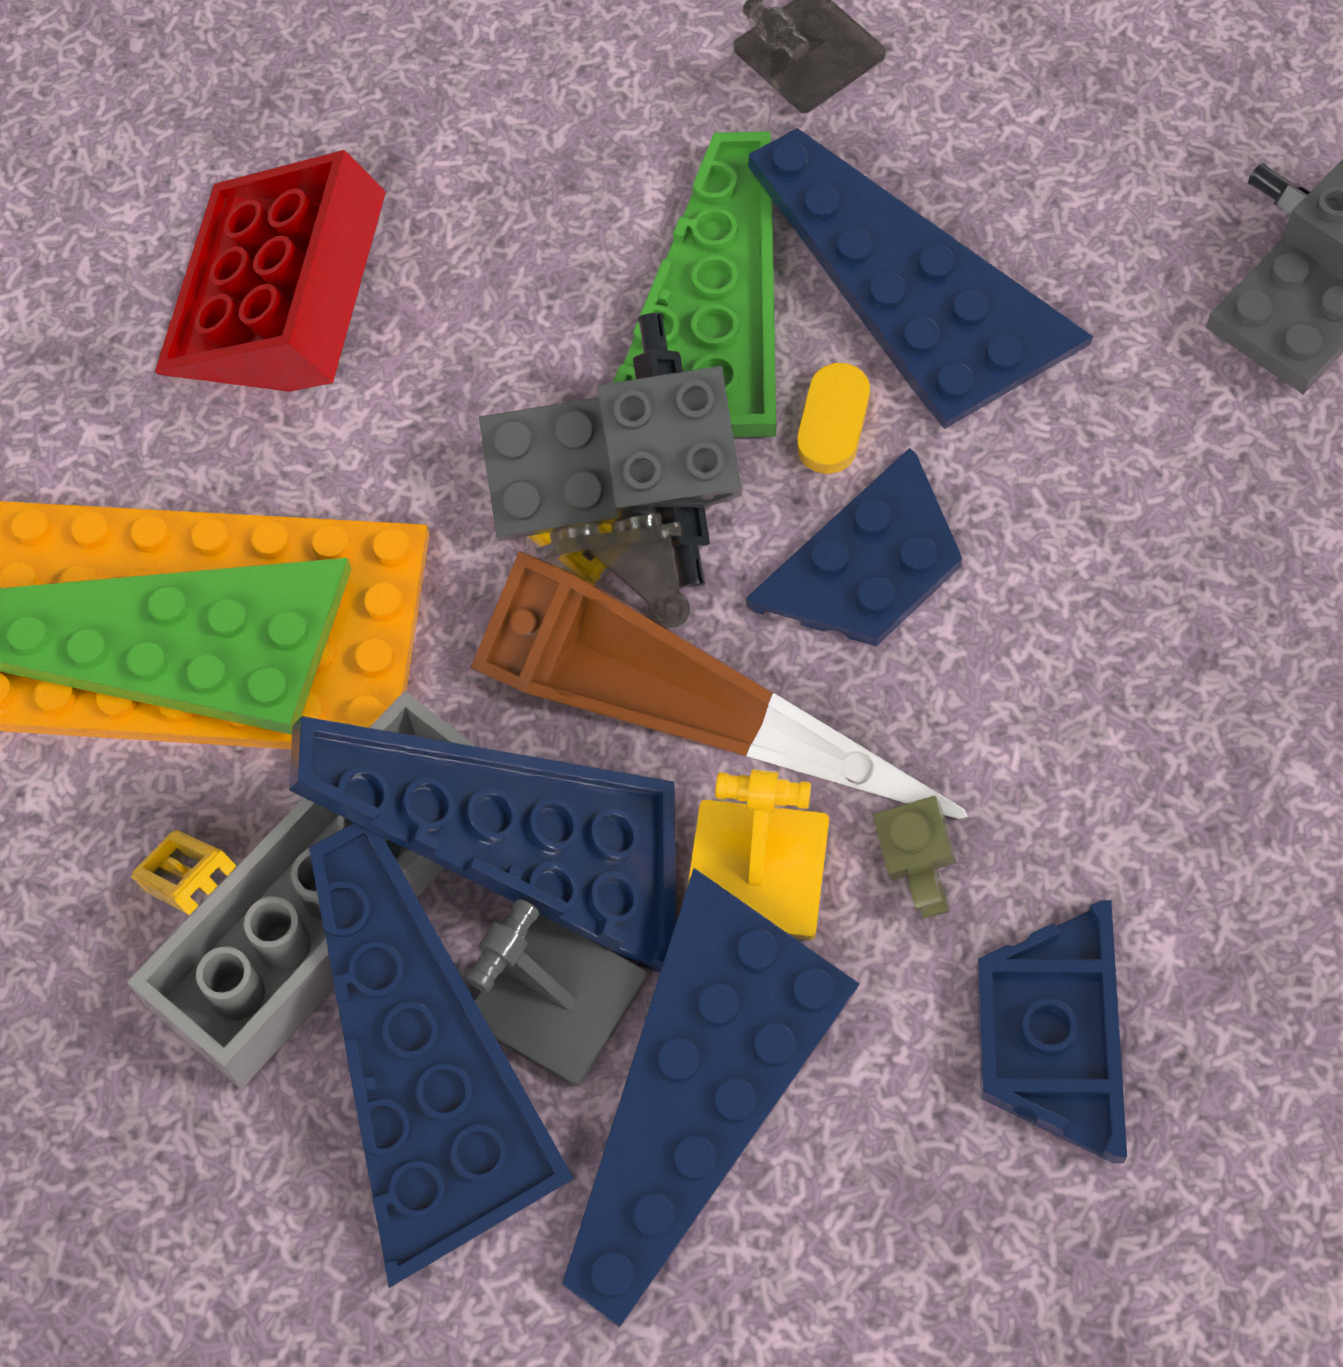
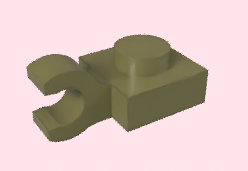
[873,795,957,918]

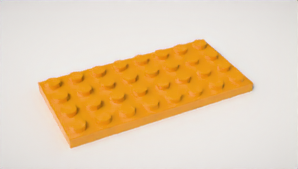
[0,501,430,749]

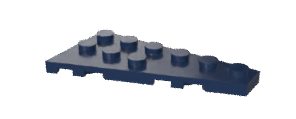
[748,128,1094,429]
[289,716,676,972]
[309,823,574,1288]
[562,868,860,1328]

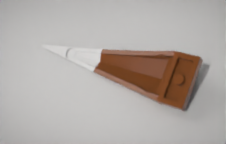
[470,551,968,819]

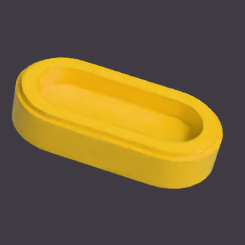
[797,363,870,474]

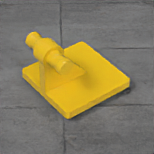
[688,769,829,941]

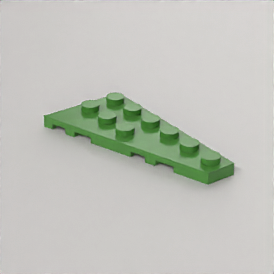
[613,131,776,437]
[0,558,352,735]

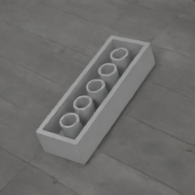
[126,691,477,1090]

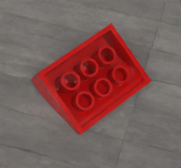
[155,150,386,392]

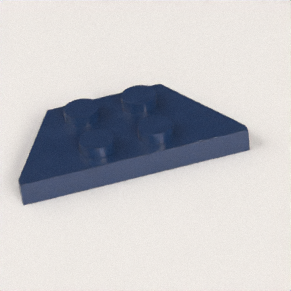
[746,448,962,646]
[976,900,1127,1164]

